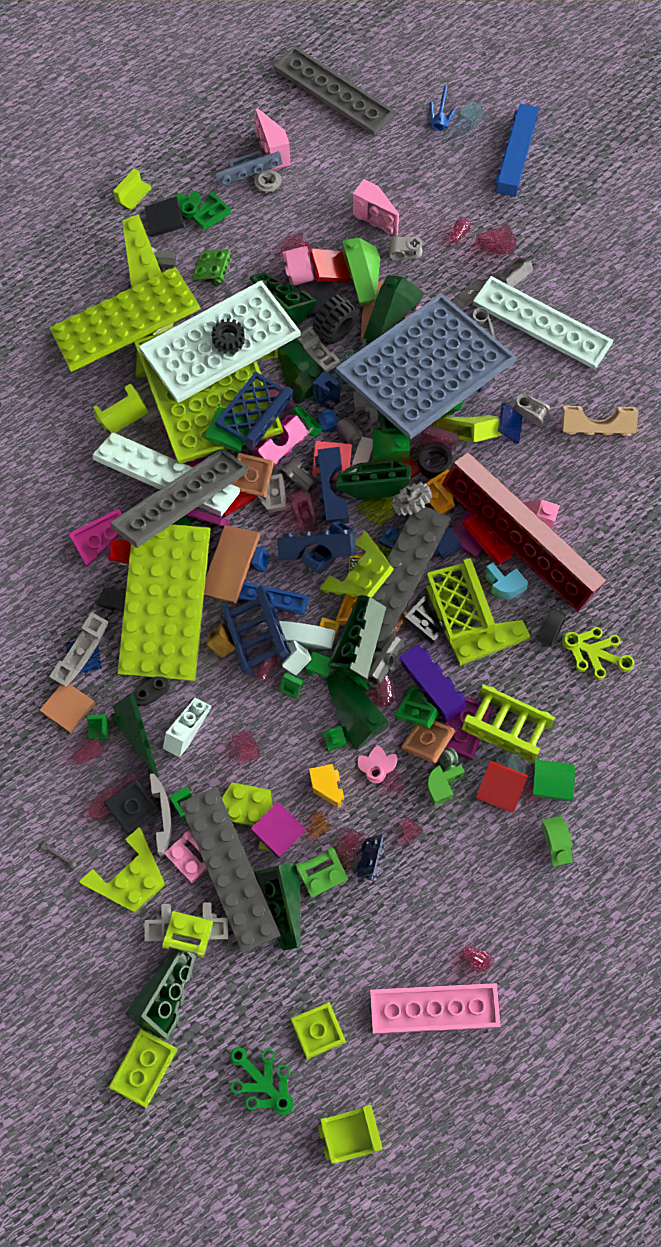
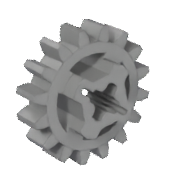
[392,482,432,516]

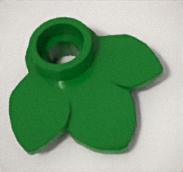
[177,190,201,219]

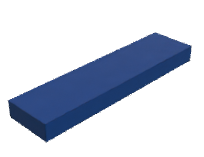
[237,582,309,616]

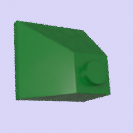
[372,428,410,462]

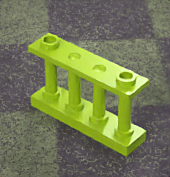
[461,684,555,764]

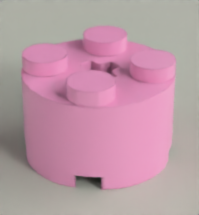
[283,246,315,286]

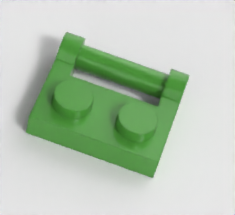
[296,846,348,897]

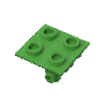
[192,249,231,285]

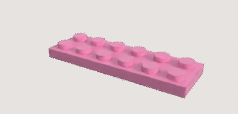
[370,983,501,1034]

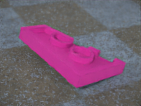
[69,508,122,567]

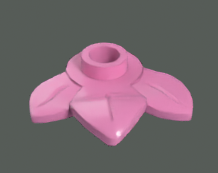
[358,745,397,783]

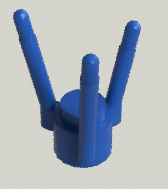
[430,86,456,131]

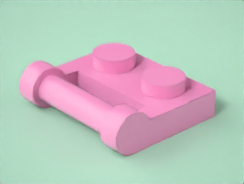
[164,829,207,883]

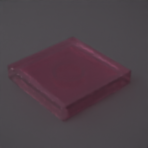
[421,426,458,451]

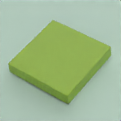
[291,1002,346,1059]

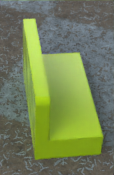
[113,168,151,210]

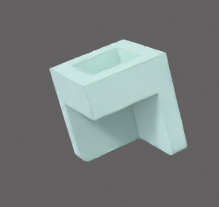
[282,640,311,675]

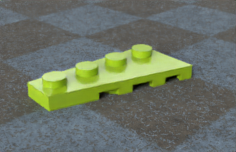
[122,214,162,288]
[444,620,531,666]

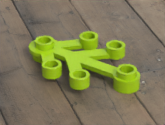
[562,627,634,680]

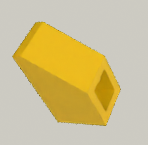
[309,764,344,808]

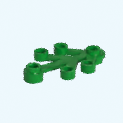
[230,1047,294,1115]

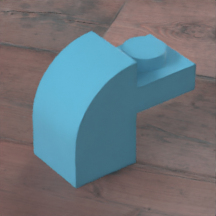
[485,563,528,599]

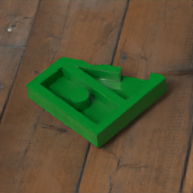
[193,192,232,230]

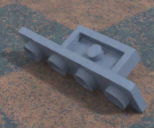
[216,150,283,186]

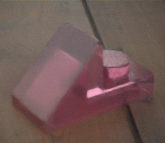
[280,233,318,262]
[232,730,260,764]
[330,827,365,873]

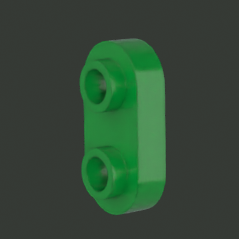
[291,407,322,436]

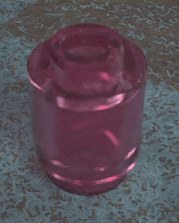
[374,676,395,707]

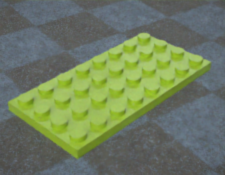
[50,267,200,372]
[117,525,210,681]

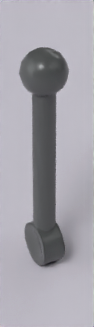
[41,842,77,869]

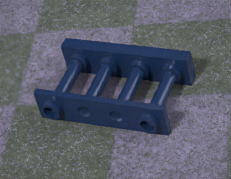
[221,585,291,677]

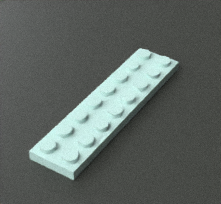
[473,276,613,370]
[93,433,240,516]

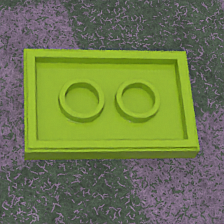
[108,1029,178,1109]

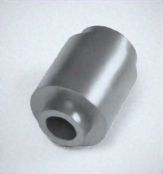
[337,418,362,445]

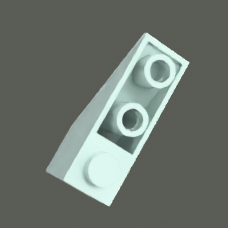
[163,698,212,757]

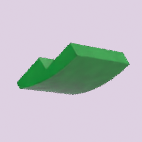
[203,407,254,453]
[532,760,575,802]

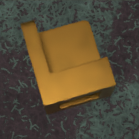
[206,623,236,658]

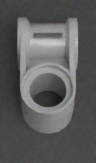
[390,236,422,260]
[472,308,495,338]
[514,394,550,426]

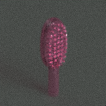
[88,771,139,820]

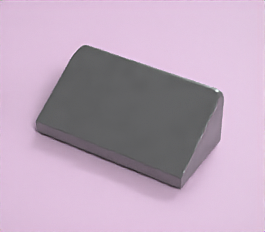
[495,256,533,287]

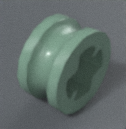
[439,748,458,768]

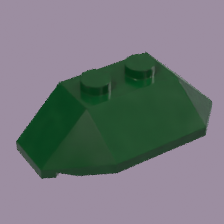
[336,460,411,500]

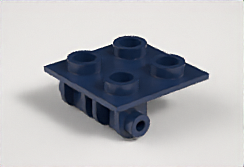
[357,834,384,881]

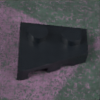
[403,595,445,644]

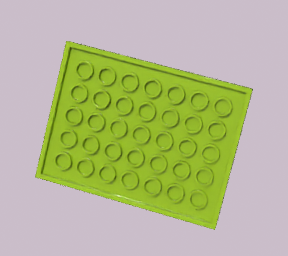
[134,330,283,464]

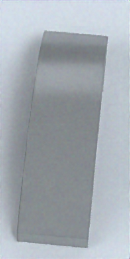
[296,328,341,372]
[49,612,108,687]
[150,774,172,857]

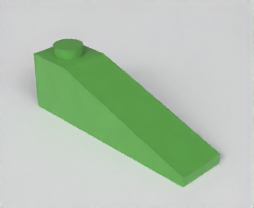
[342,238,380,305]

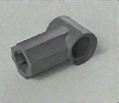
[152,247,176,268]
[280,458,318,493]

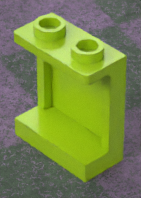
[93,383,150,433]
[317,1105,383,1165]

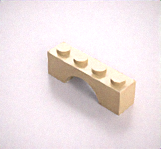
[561,406,638,436]

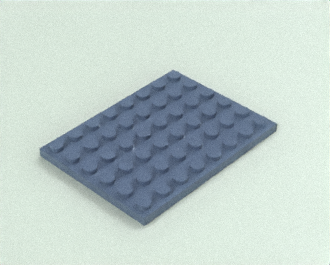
[336,293,517,440]

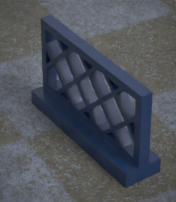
[215,371,293,451]

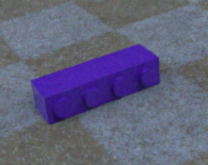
[399,644,466,722]

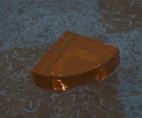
[311,811,331,838]

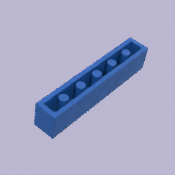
[494,104,539,197]

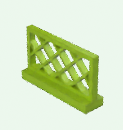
[427,558,495,641]

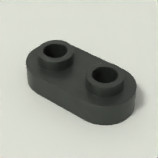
[133,676,170,707]

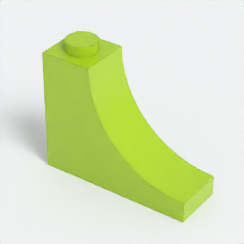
[432,415,503,442]

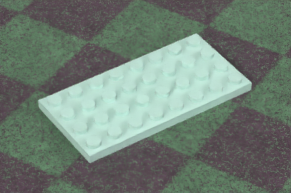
[139,281,301,403]

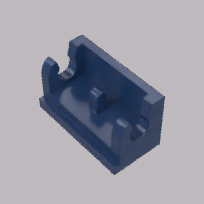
[313,371,340,408]

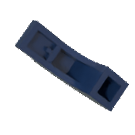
[300,520,354,574]

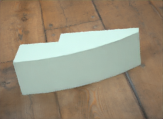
[272,621,335,649]

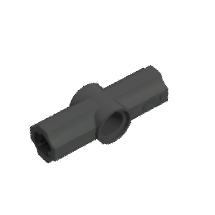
[364,635,404,687]

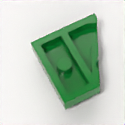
[394,685,438,729]

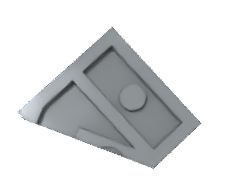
[257,474,287,513]

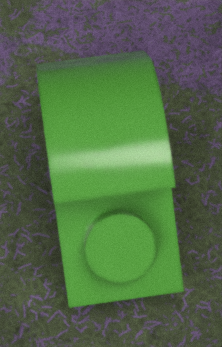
[427,765,465,807]
[541,816,573,867]

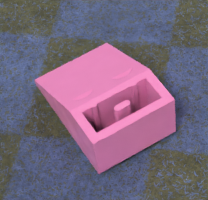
[254,109,290,170]
[353,179,399,237]

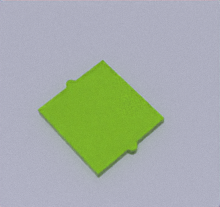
[357,497,396,527]

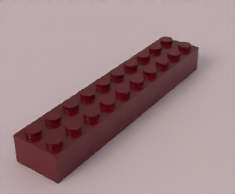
[441,452,607,612]

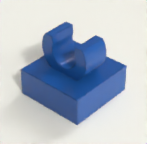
[317,409,339,433]
[379,526,401,551]
[250,547,270,572]

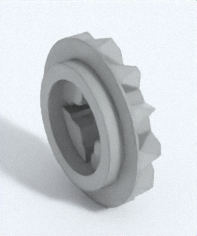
[255,169,282,193]

